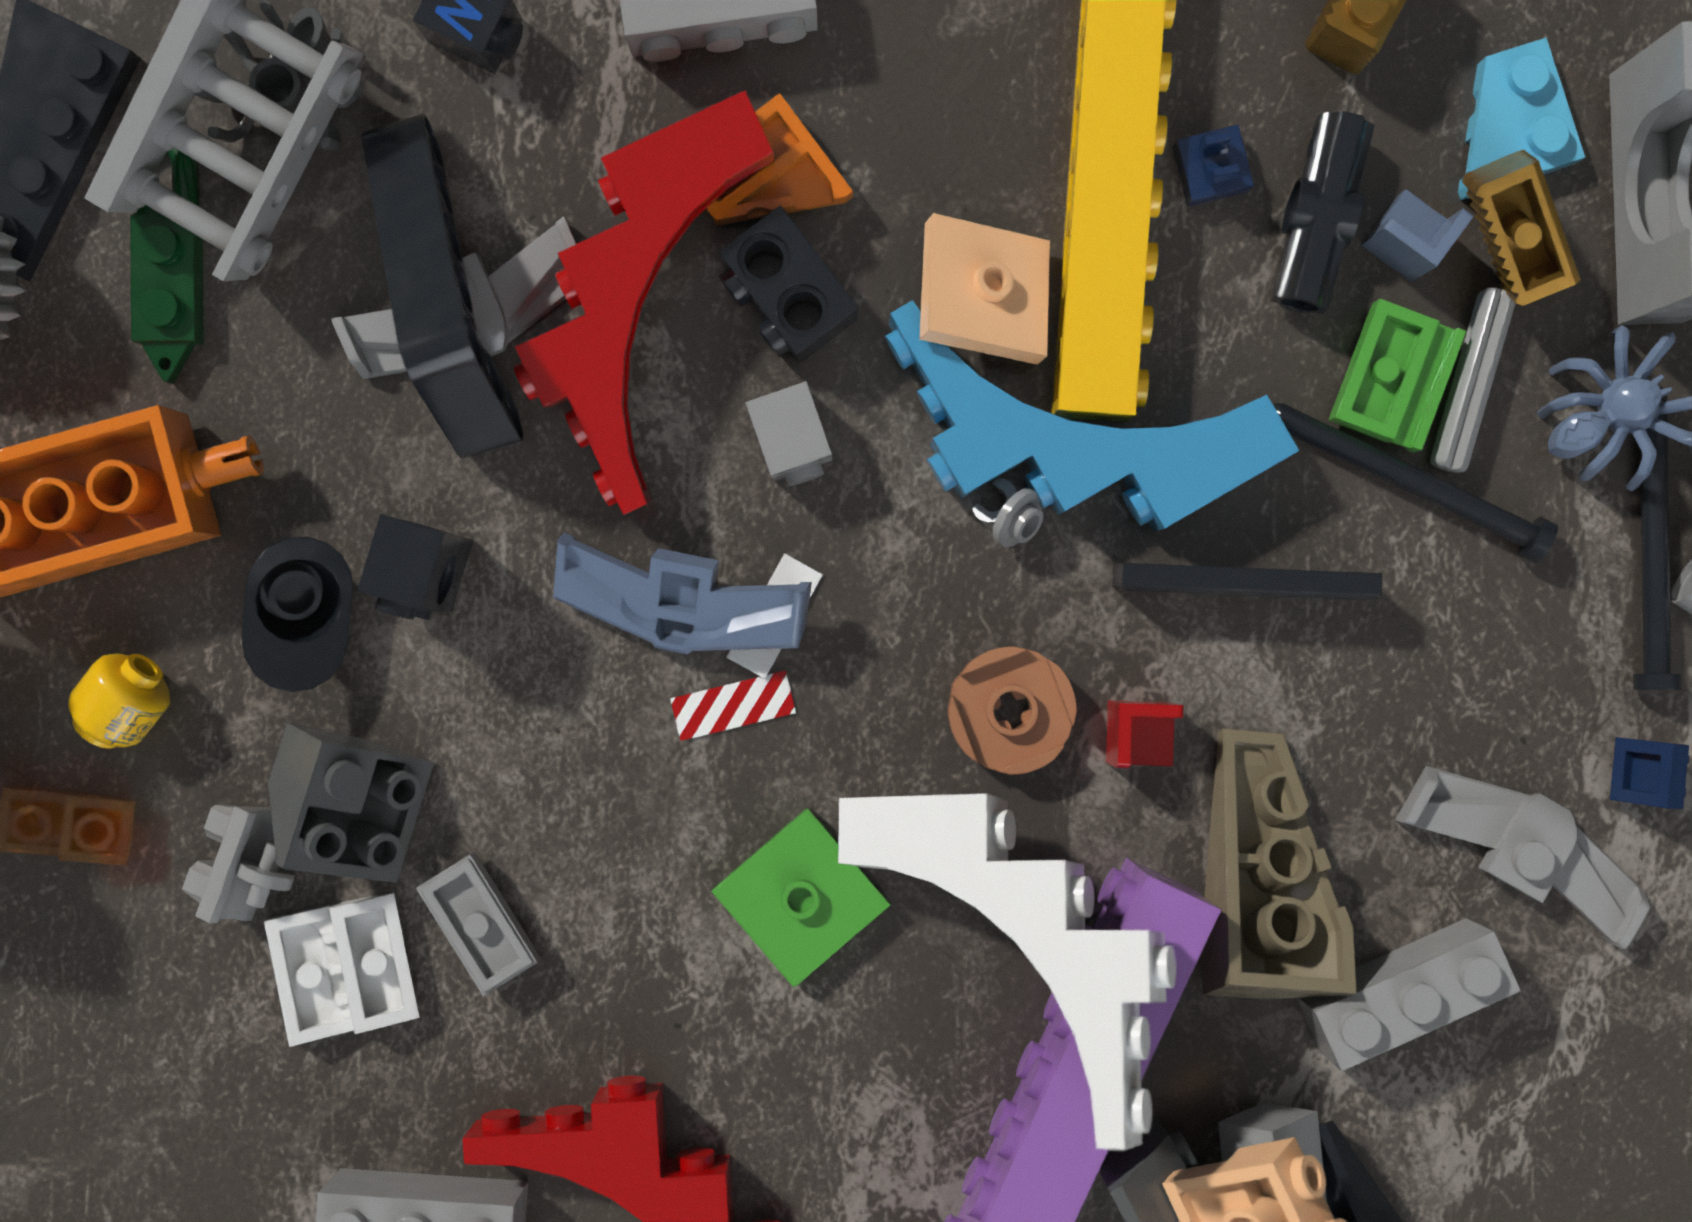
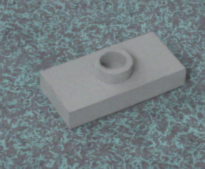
[416,851,541,997]

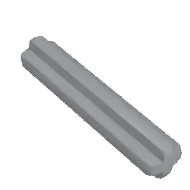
[1430,288,1516,473]

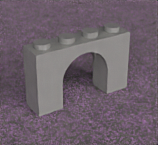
[1609,21,1692,325]

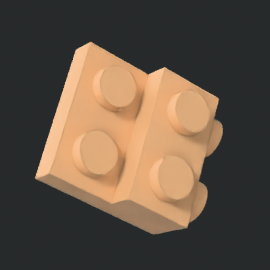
[1162,1137,1347,1222]

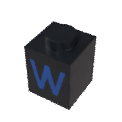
[412,0,523,75]

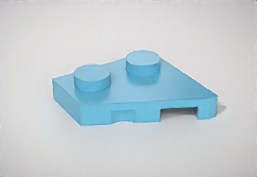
[1458,38,1585,201]

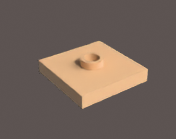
[919,213,1050,365]

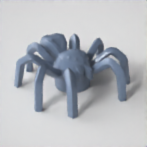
[1537,325,1692,491]

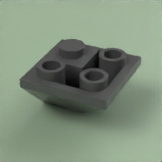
[268,722,434,883]

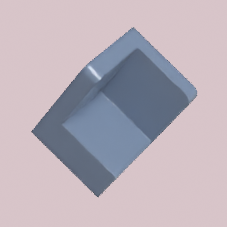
[1361,189,1474,282]

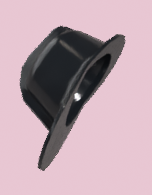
[241,536,353,692]

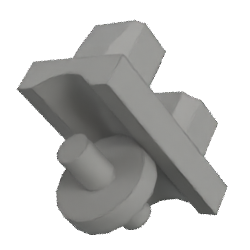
[182,805,295,923]

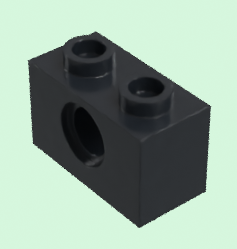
[357,514,474,620]

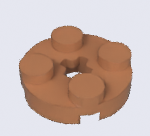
[947,647,1077,775]

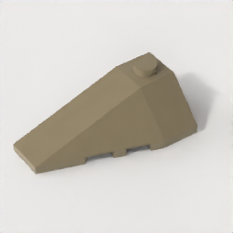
[1202,728,1357,999]

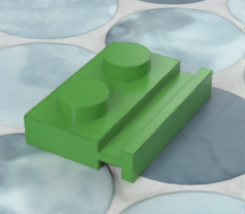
[1328,298,1467,453]

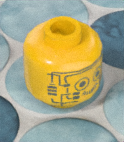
[68,653,170,749]

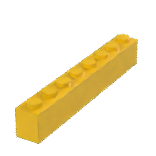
[1051,0,1177,423]

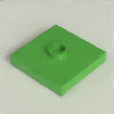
[711,807,890,988]

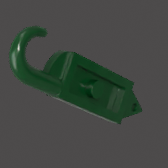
[130,148,204,384]

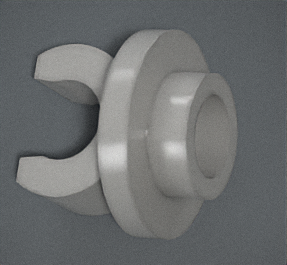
[972,478,1044,548]

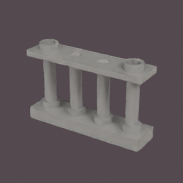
[84,0,364,281]

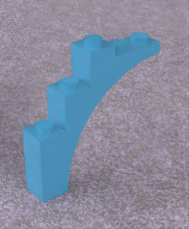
[885,300,1299,532]

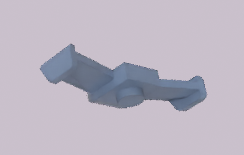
[553,533,812,654]

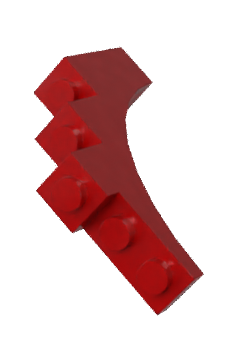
[513,91,774,515]
[462,1075,780,1222]

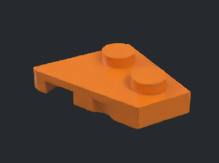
[706,93,853,226]

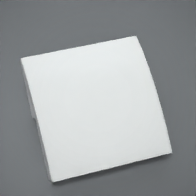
[264,892,420,1047]

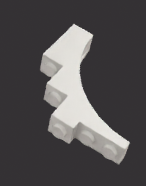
[838,794,1176,1150]

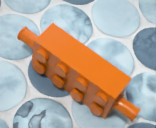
[0,405,264,598]

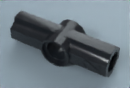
[1270,111,1375,314]

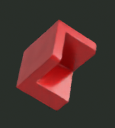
[1106,700,1184,768]

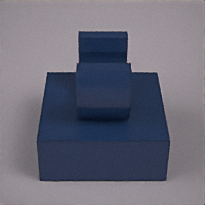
[1172,124,1254,207]
[1610,737,1690,809]

